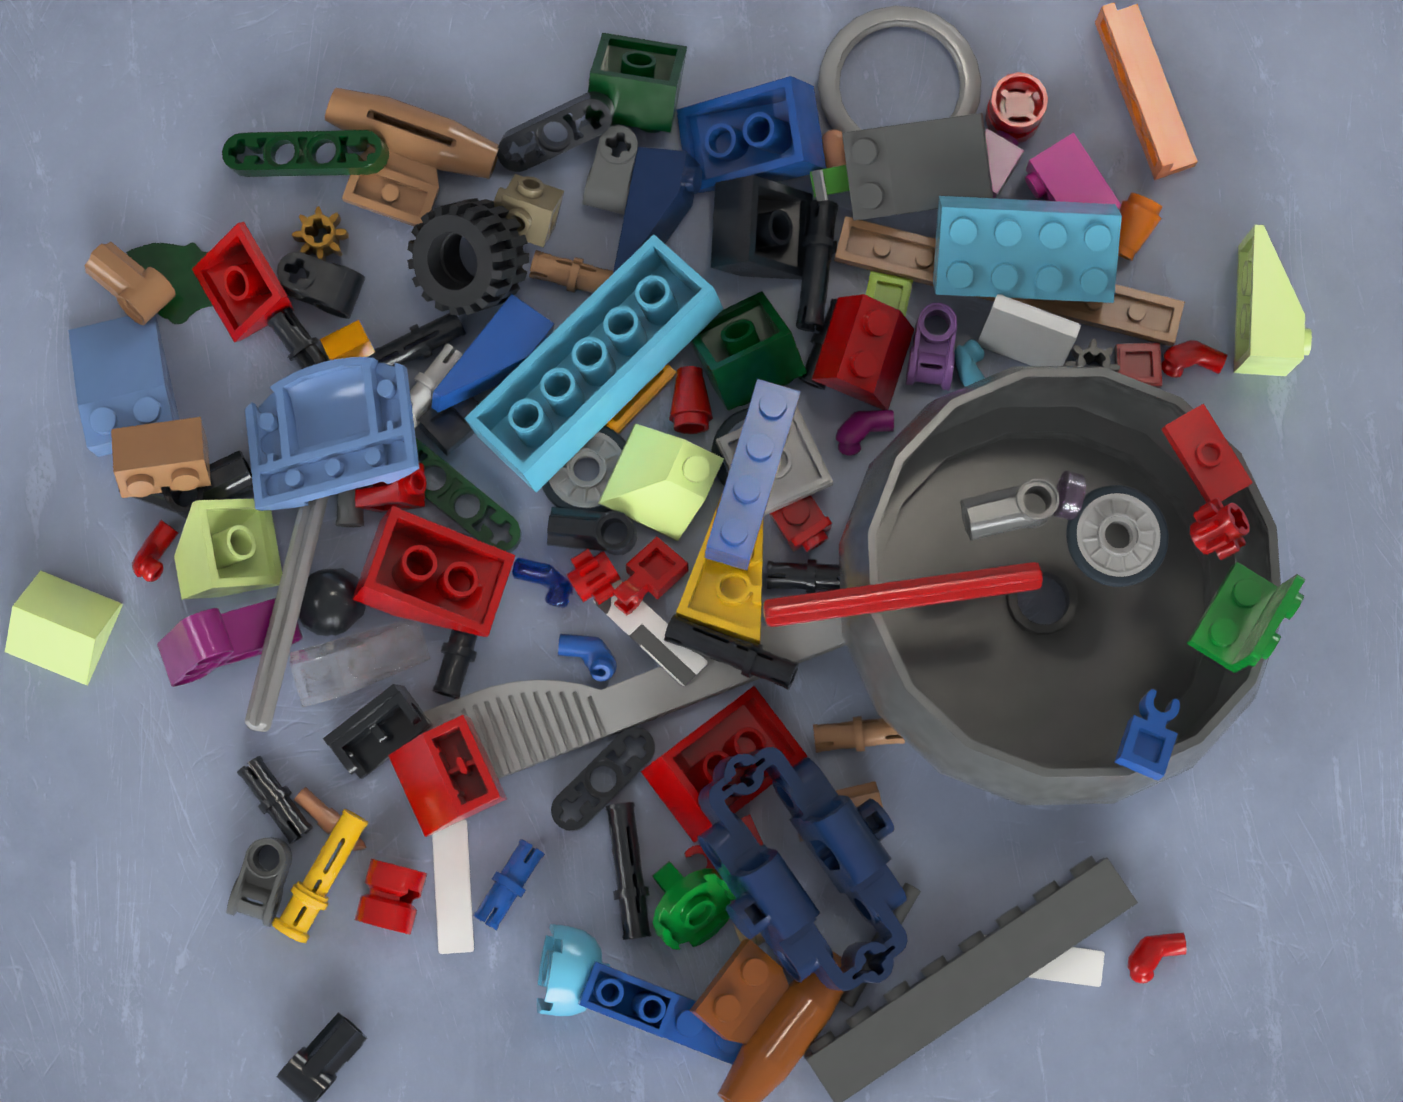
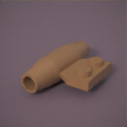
[325,87,499,226]

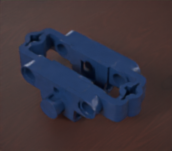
[698,747,908,991]

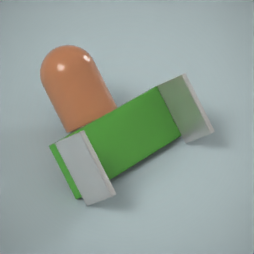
[810,129,850,202]

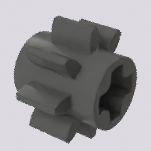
[1063,339,1120,372]

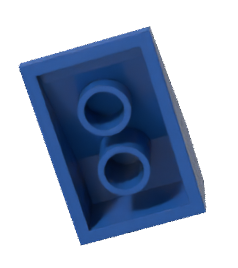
[676,76,826,194]

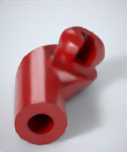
[1161,340,1228,378]
[132,520,179,582]
[1127,932,1187,984]

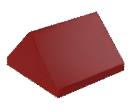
[192,222,294,343]

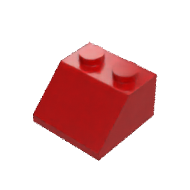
[811,294,914,410]

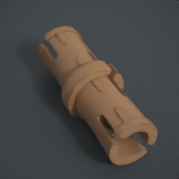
[529,250,613,293]
[813,716,905,753]

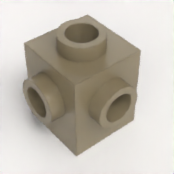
[494,174,564,248]

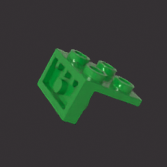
[1187,562,1305,673]

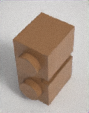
[111,417,211,498]

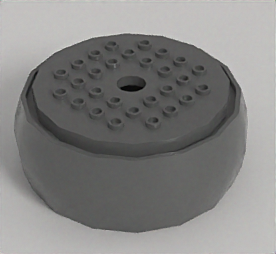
[839,366,1281,805]

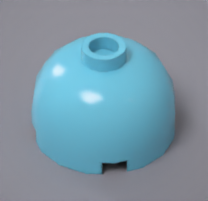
[536,924,610,1016]

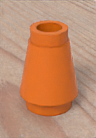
[1118,192,1162,261]

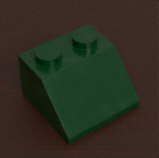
[585,32,687,133]
[690,291,807,411]

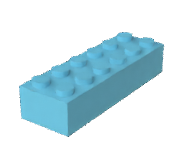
[464,234,723,492]

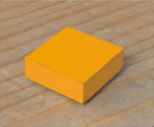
[320,320,375,360]

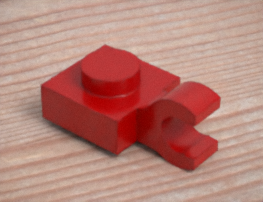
[613,536,689,616]

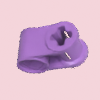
[906,302,958,391]

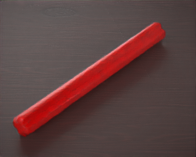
[763,562,1043,627]

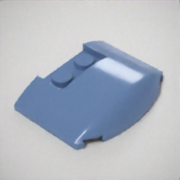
[245,357,419,511]

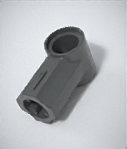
[960,478,1059,541]

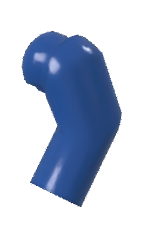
[558,634,617,682]

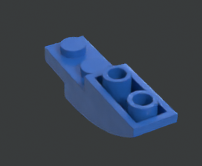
[578,961,743,1064]

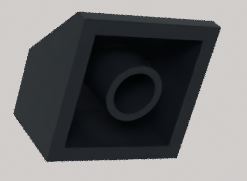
[711,175,813,280]

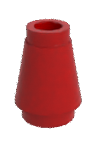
[669,366,713,434]

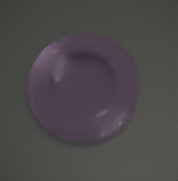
[1053,471,1086,520]

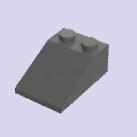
[842,113,993,221]

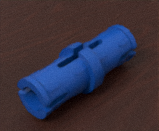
[473,839,545,931]

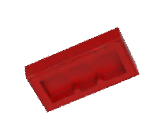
[1161,403,1253,503]

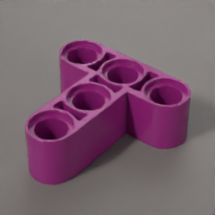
[157,598,303,687]

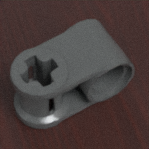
[582,125,638,215]
[226,837,292,927]

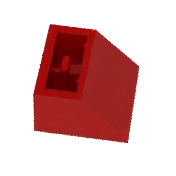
[388,715,507,837]

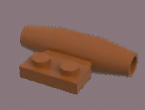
[689,939,844,1102]

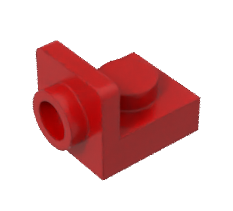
[355,463,427,513]
[769,495,833,552]

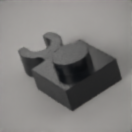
[417,397,481,456]

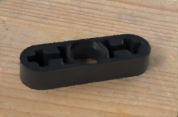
[497,91,614,172]
[551,727,655,831]

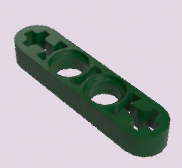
[222,130,389,177]
[416,438,522,553]

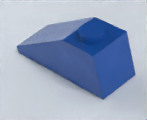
[431,294,554,412]

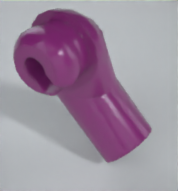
[835,410,894,456]

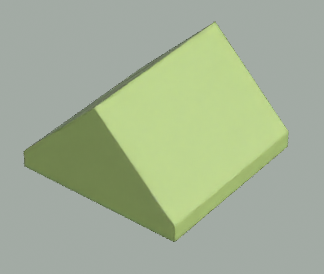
[5,570,123,686]

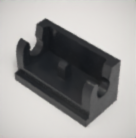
[323,684,432,779]

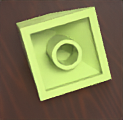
[598,424,724,541]
[174,498,282,600]

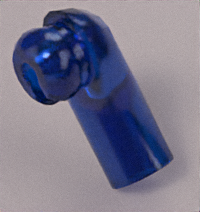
[512,557,573,608]

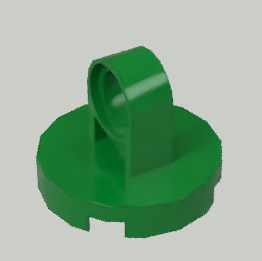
[652,861,736,950]

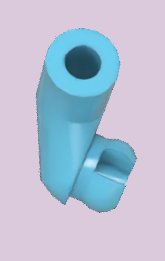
[954,339,985,387]

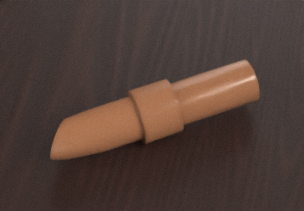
[294,787,367,851]

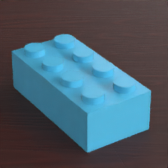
[933,196,1122,303]

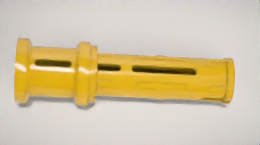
[271,809,369,943]

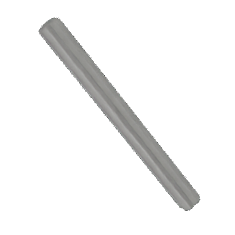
[245,496,329,732]

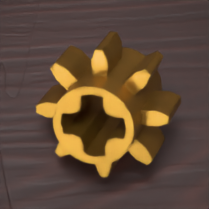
[292,206,349,261]

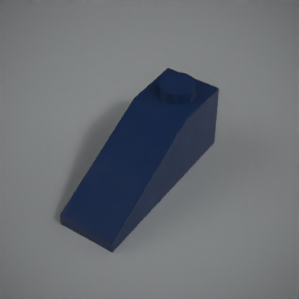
[613,147,702,273]

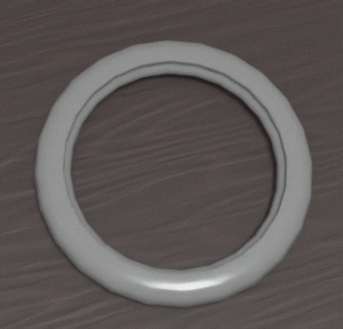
[818,6,982,133]

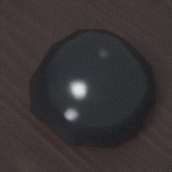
[298,568,366,636]

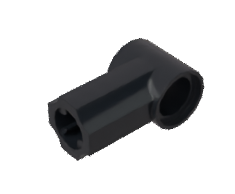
[547,507,637,555]
[276,1012,368,1102]

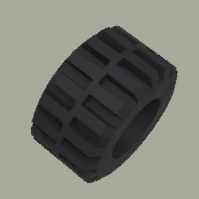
[407,198,529,316]

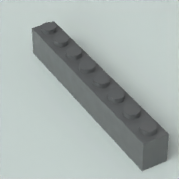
[805,856,1138,1102]

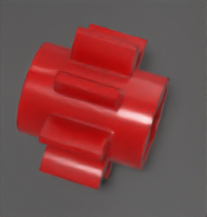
[1190,497,1250,560]
[566,548,621,605]

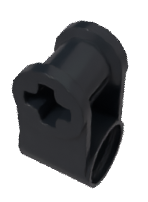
[277,252,365,319]

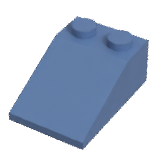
[68,315,180,457]

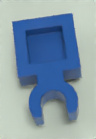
[1114,689,1180,781]

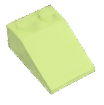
[1234,225,1312,376]

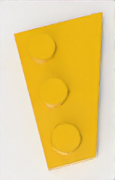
[676,495,764,644]

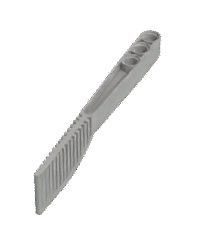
[420,617,846,779]

